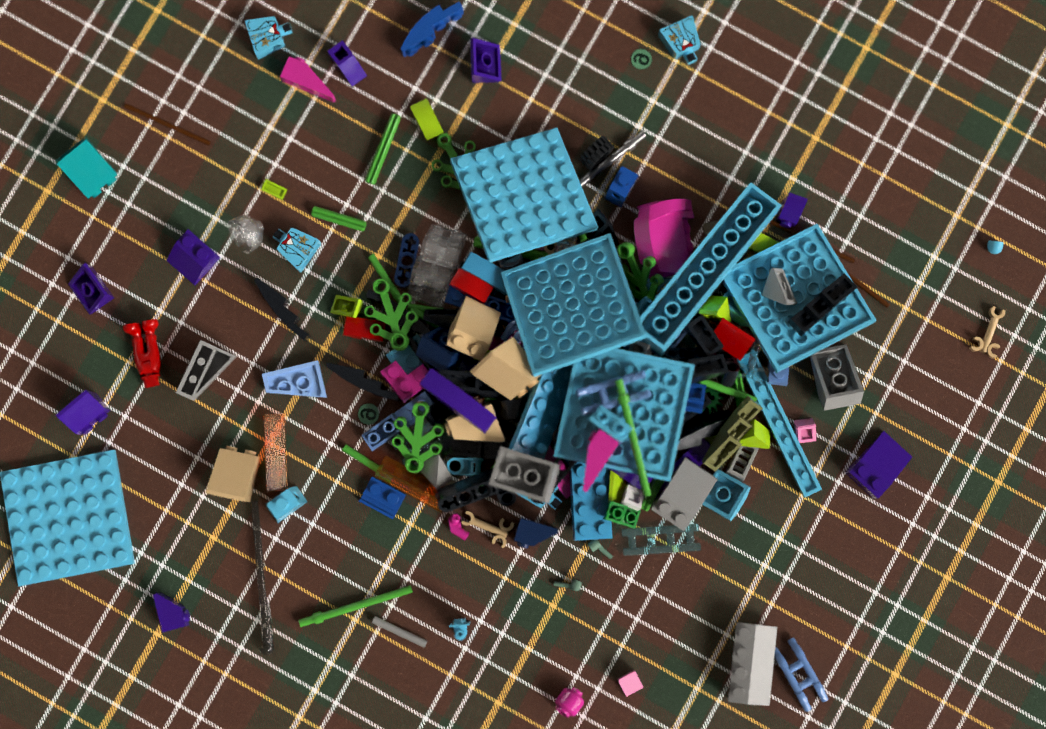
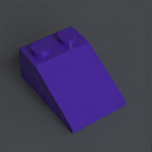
[845,431,912,499]

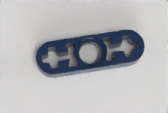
[394,233,420,288]

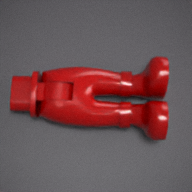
[122,319,161,388]

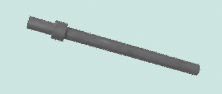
[579,131,647,187]

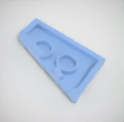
[262,360,327,398]

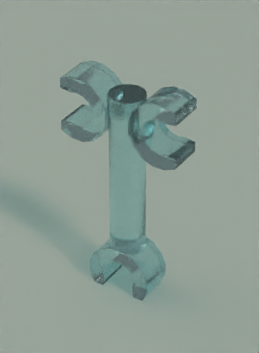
[737,333,765,383]

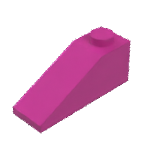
[280,57,336,103]
[583,429,620,492]

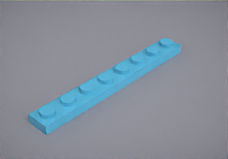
[736,351,822,498]

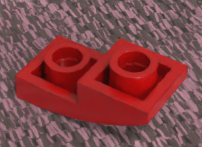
[449,268,494,304]
[343,316,386,342]

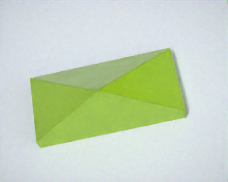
[330,295,364,318]
[608,470,627,503]

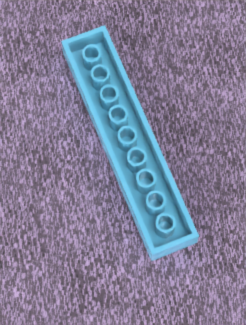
[640,182,782,356]

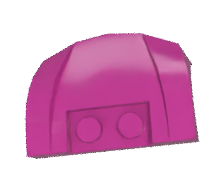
[634,199,694,279]

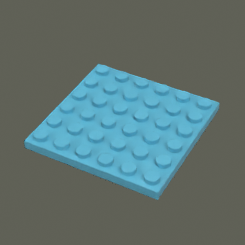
[450,128,598,263]
[722,224,876,373]
[501,233,647,377]
[554,348,695,481]
[0,450,135,587]

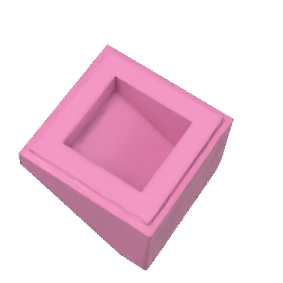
[794,418,816,443]
[617,670,643,697]

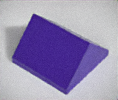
[470,38,501,83]
[68,263,114,315]

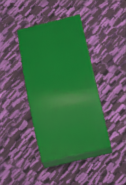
[604,500,641,529]

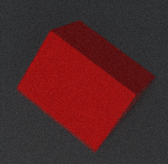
[713,318,755,361]

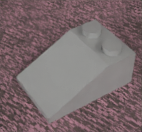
[810,344,864,411]
[489,447,561,503]
[651,457,718,531]

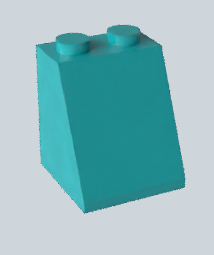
[56,136,118,199]

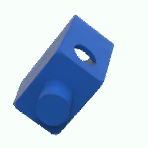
[605,166,639,208]

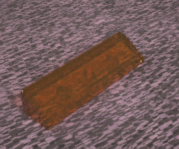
[264,414,287,492]
[375,456,442,513]

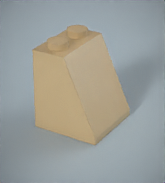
[446,296,501,361]
[470,337,541,400]
[444,401,505,442]
[206,446,261,502]

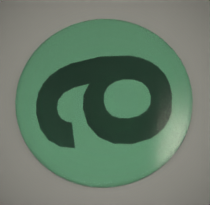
[631,49,652,69]
[358,404,379,425]

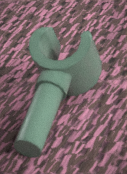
[587,539,613,559]
[554,579,582,591]

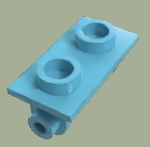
[589,405,633,443]
[449,618,470,640]

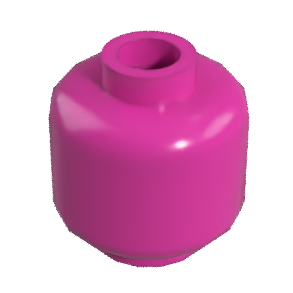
[555,687,584,718]

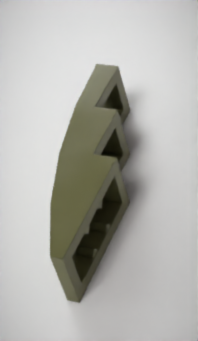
[702,396,763,472]

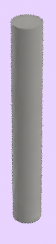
[372,616,428,648]

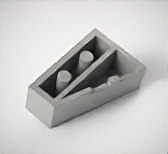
[176,340,237,401]

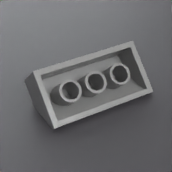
[728,622,777,706]

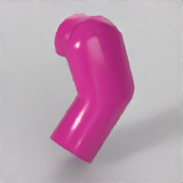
[448,513,470,541]

